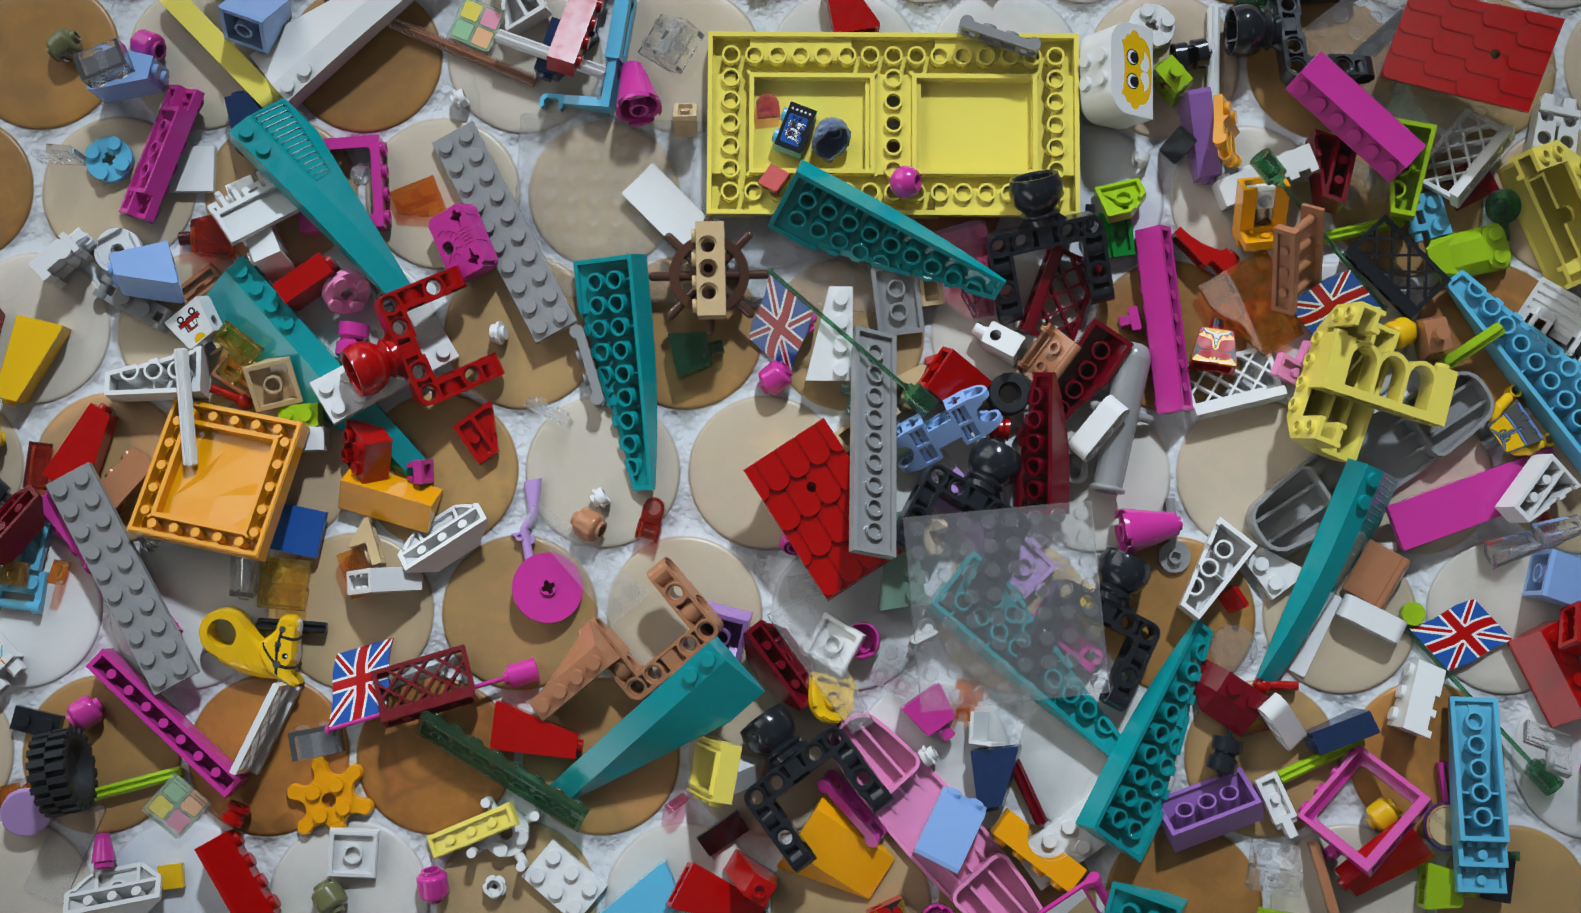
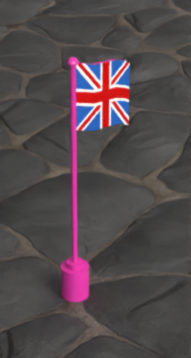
[324,638,540,734]

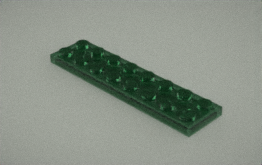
[416,710,590,832]

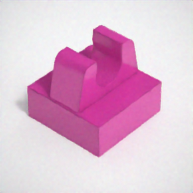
[1118,306,1143,333]
[407,459,434,484]

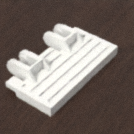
[207,171,300,246]
[1518,276,1581,363]

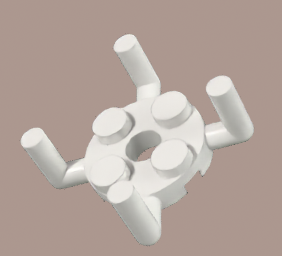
[466,796,542,872]

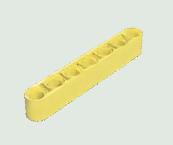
[159,0,283,108]

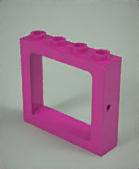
[299,135,392,237]
[1297,744,1433,877]

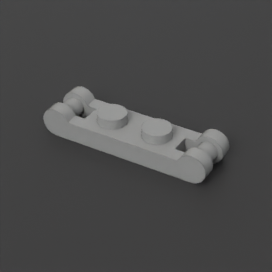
[958,15,1041,58]
[93,274,175,334]
[569,324,606,408]

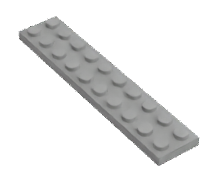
[432,121,579,344]
[849,325,897,560]
[46,462,201,695]

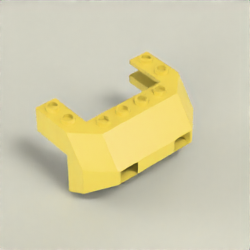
[1496,140,1581,290]
[1286,301,1400,463]

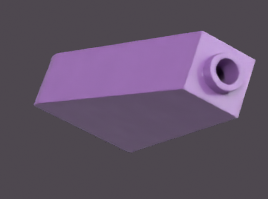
[1177,86,1222,185]

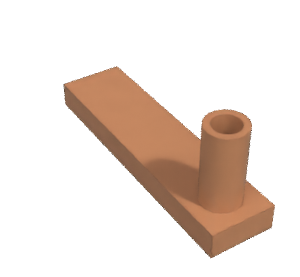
[1307,840,1340,913]

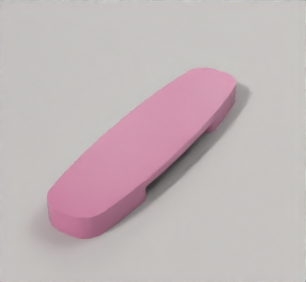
[829,712,1043,913]

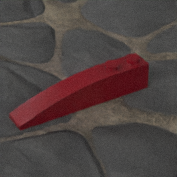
[1015,317,1134,438]
[1014,372,1070,515]

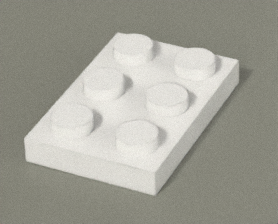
[521,839,608,913]

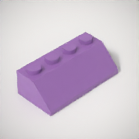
[1161,767,1264,853]

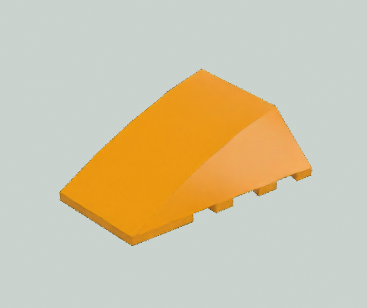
[776,793,895,899]

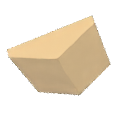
[242,356,303,413]

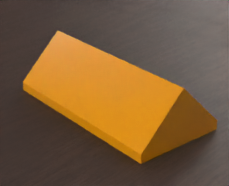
[338,469,444,534]

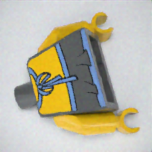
[1480,384,1555,456]

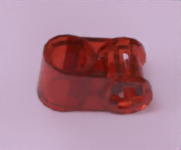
[635,497,666,544]

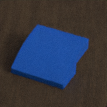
[270,504,328,559]

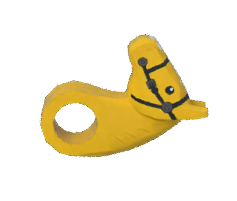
[198,606,305,688]

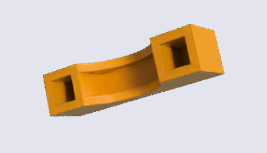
[990,808,1087,892]

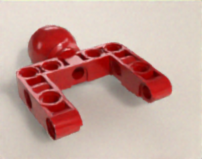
[340,265,505,407]

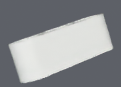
[1068,395,1130,462]
[1335,593,1408,645]
[1257,693,1307,751]

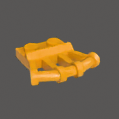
[1213,94,1242,168]

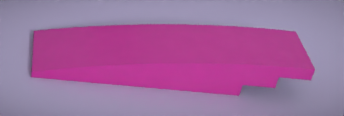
[1384,447,1556,551]

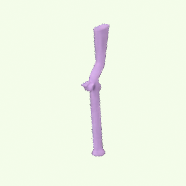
[512,478,542,560]

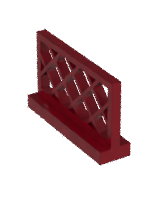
[1016,245,1101,341]
[371,644,480,729]

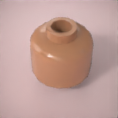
[570,507,607,542]

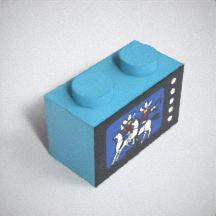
[772,101,817,160]

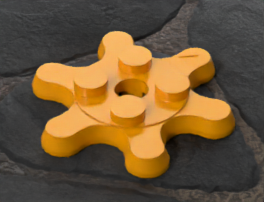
[286,756,375,836]

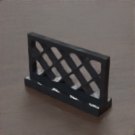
[1342,214,1451,319]

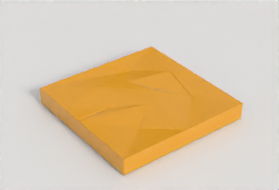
[127,397,310,563]

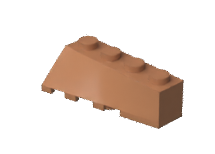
[528,621,621,721]

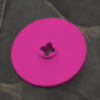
[512,552,583,623]

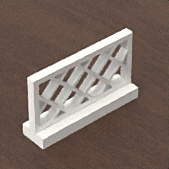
[1423,108,1515,208]
[1189,344,1288,422]
[229,679,302,776]

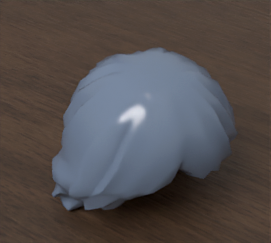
[812,117,851,163]

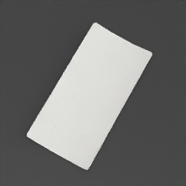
[622,163,706,244]
[1286,594,1342,677]

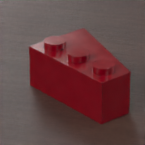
[1305,129,1357,215]

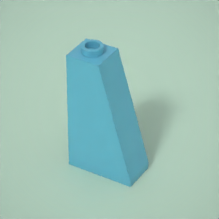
[599,859,676,913]

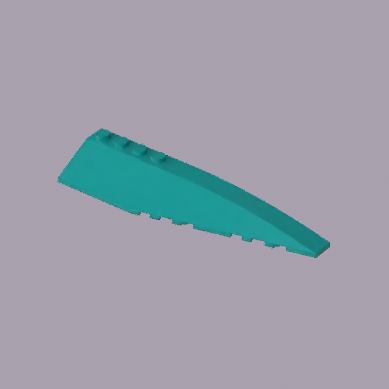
[205,255,426,477]

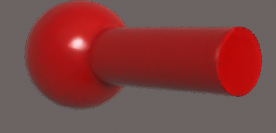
[209,384,254,410]
[1252,677,1299,694]

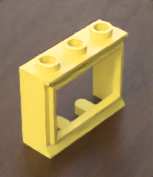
[686,735,742,808]

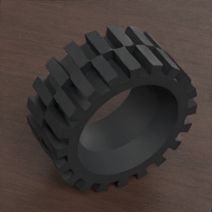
[25,726,98,818]

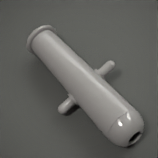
[1089,342,1154,495]

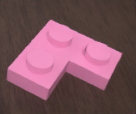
[1270,340,1312,388]

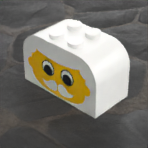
[1079,22,1153,130]

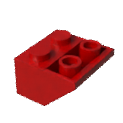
[341,419,393,484]

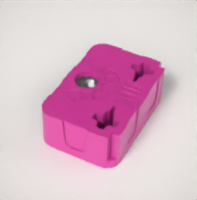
[429,204,498,282]

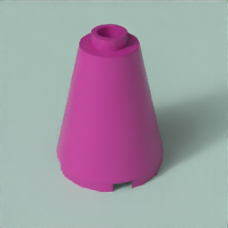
[615,60,662,126]
[1114,508,1183,554]

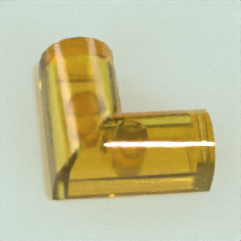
[212,320,264,386]

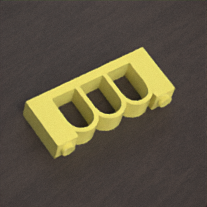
[1309,329,1459,427]

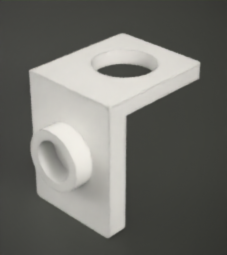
[969,711,1006,746]

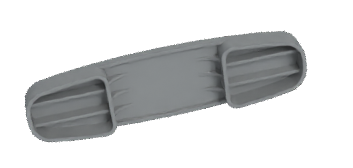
[1246,371,1494,552]

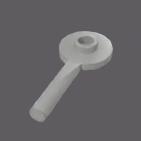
[1157,498,1191,573]

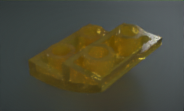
[257,557,312,612]

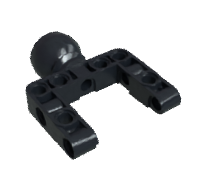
[1223,0,1375,86]
[984,170,1115,325]
[896,438,1030,602]
[1017,547,1160,712]
[740,703,894,873]

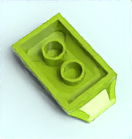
[1426,223,1511,283]

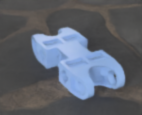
[897,385,1003,473]

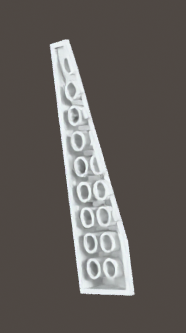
[250,0,414,108]

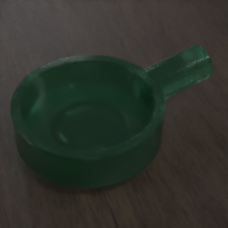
[1485,189,1521,241]

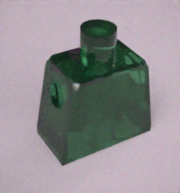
[668,332,725,380]

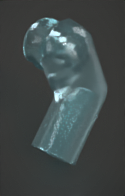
[840,382,851,415]

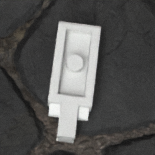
[1253,771,1298,839]

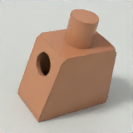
[1412,317,1453,362]

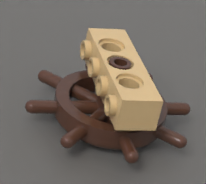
[649,216,770,336]

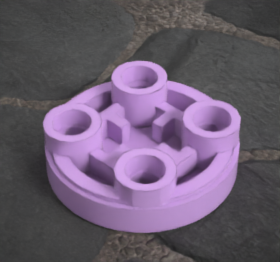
[0,788,51,836]

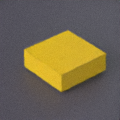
[157,862,186,890]

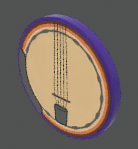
[1422,802,1452,851]

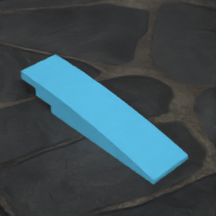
[1448,696,1510,894]

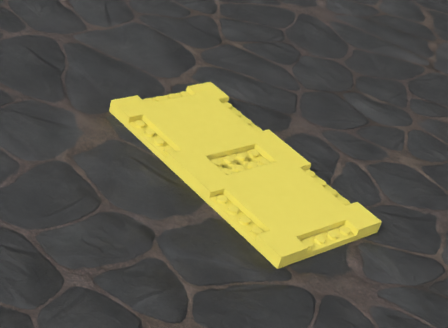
[706,31,1080,219]

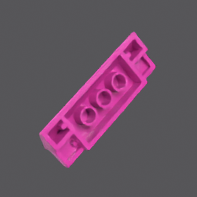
[1285,51,1426,183]
[118,84,205,224]

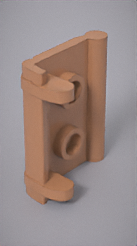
[1015,323,1082,380]
[1341,539,1412,610]

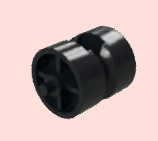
[1169,38,1213,71]
[1205,731,1244,778]

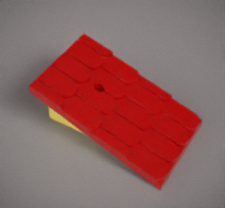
[1378,0,1565,113]
[743,418,903,601]

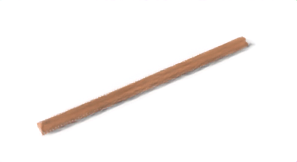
[324,0,538,87]

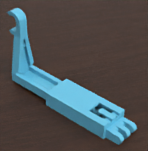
[539,0,637,114]

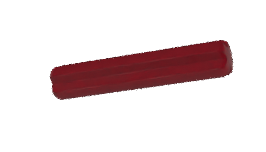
[1013,759,1048,826]

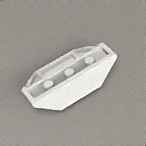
[397,503,488,573]
[63,862,163,913]

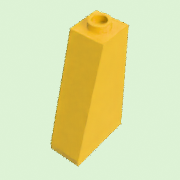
[0,315,72,407]

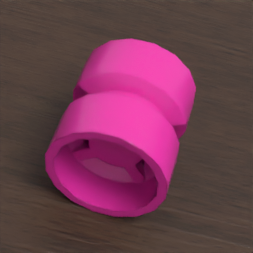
[335,321,370,356]

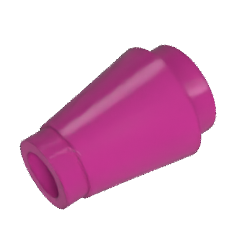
[91,833,117,870]

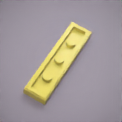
[426,801,520,860]

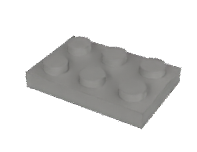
[870,267,925,335]

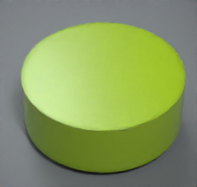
[1399,602,1426,626]

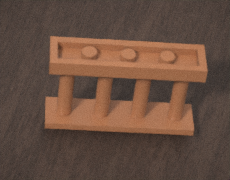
[1271,203,1325,316]

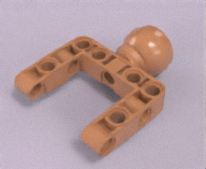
[578,557,724,700]

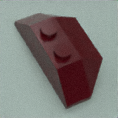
[0,484,45,565]
[743,620,815,711]
[1194,659,1270,737]

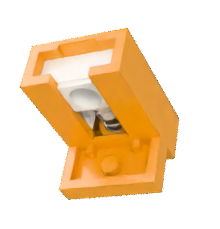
[1231,174,1291,252]

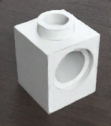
[302,426,330,452]

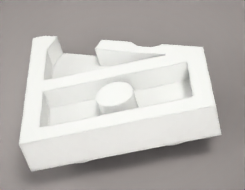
[1244,548,1302,600]

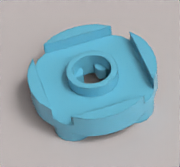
[85,136,135,184]

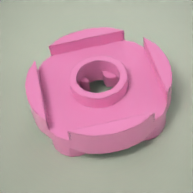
[322,269,370,314]

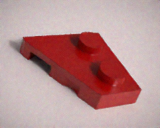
[452,401,500,465]

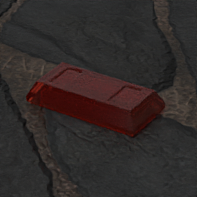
[22,441,53,490]

